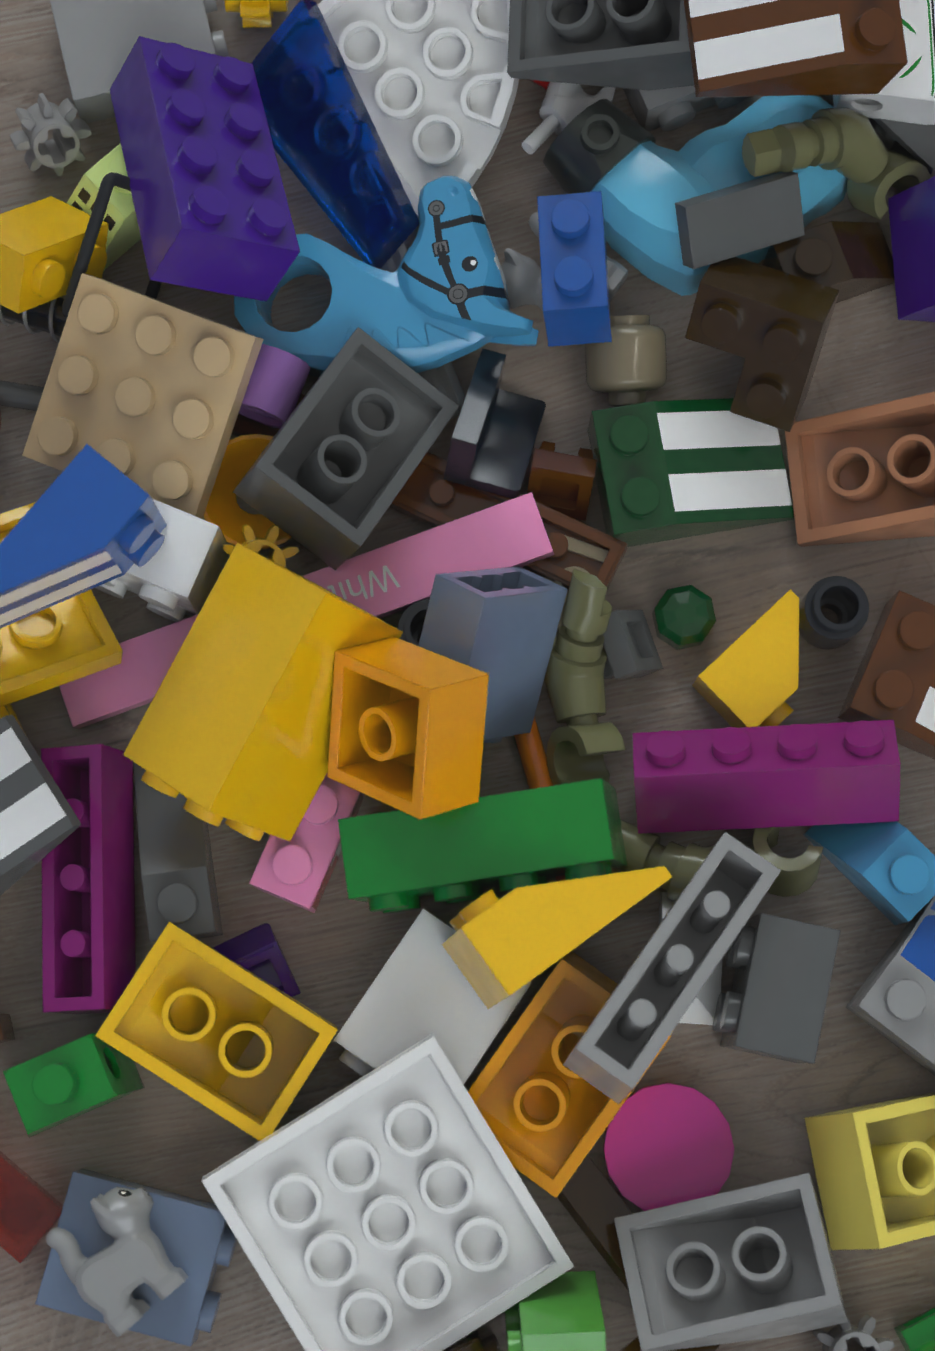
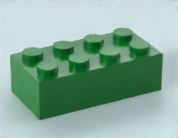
[338,778,627,914]

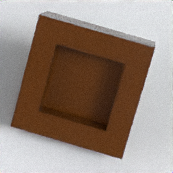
[527,441,597,521]

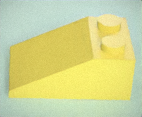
[805,1092,935,1250]

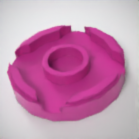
[603,1083,734,1211]

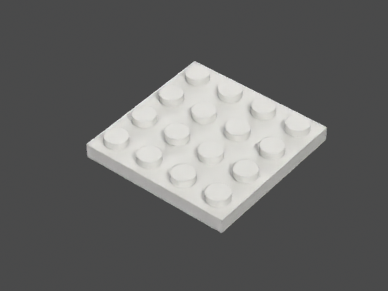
[202,1034,574,1351]

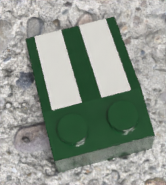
[587,398,794,547]

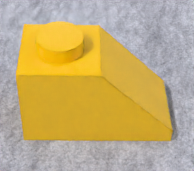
[692,589,799,728]

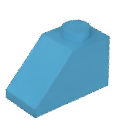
[803,822,935,925]

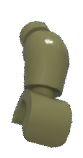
[742,108,931,220]
[544,569,626,785]
[620,819,823,902]

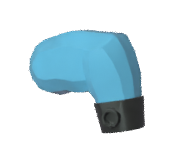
[543,95,848,296]

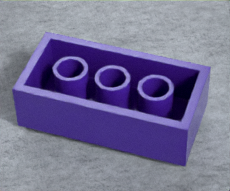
[109,36,300,302]

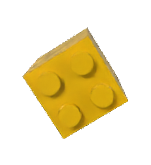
[123,543,403,841]

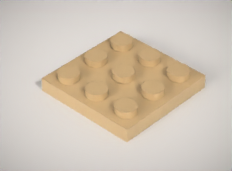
[22,273,264,519]

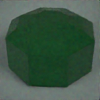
[652,585,716,650]

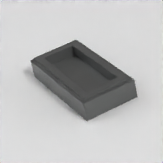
[675,171,805,269]

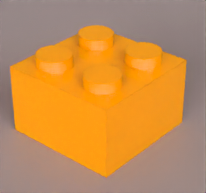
[327,637,489,820]

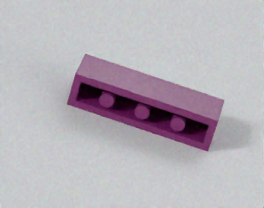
[632,720,901,834]
[41,744,136,1014]

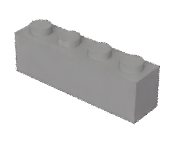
[563,832,781,1104]

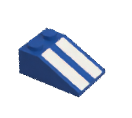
[0,444,167,629]

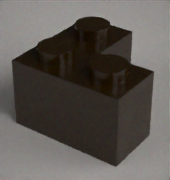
[685,256,840,432]

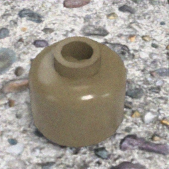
[585,315,667,405]

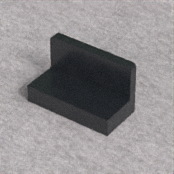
[444,348,546,499]

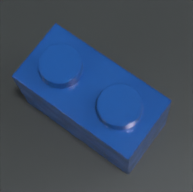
[537,191,612,347]

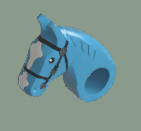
[234,175,539,378]

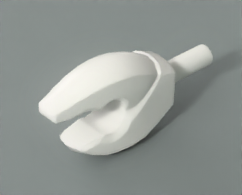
[521,82,615,154]

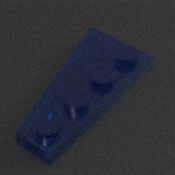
[251,0,420,268]

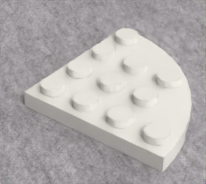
[278,0,519,217]

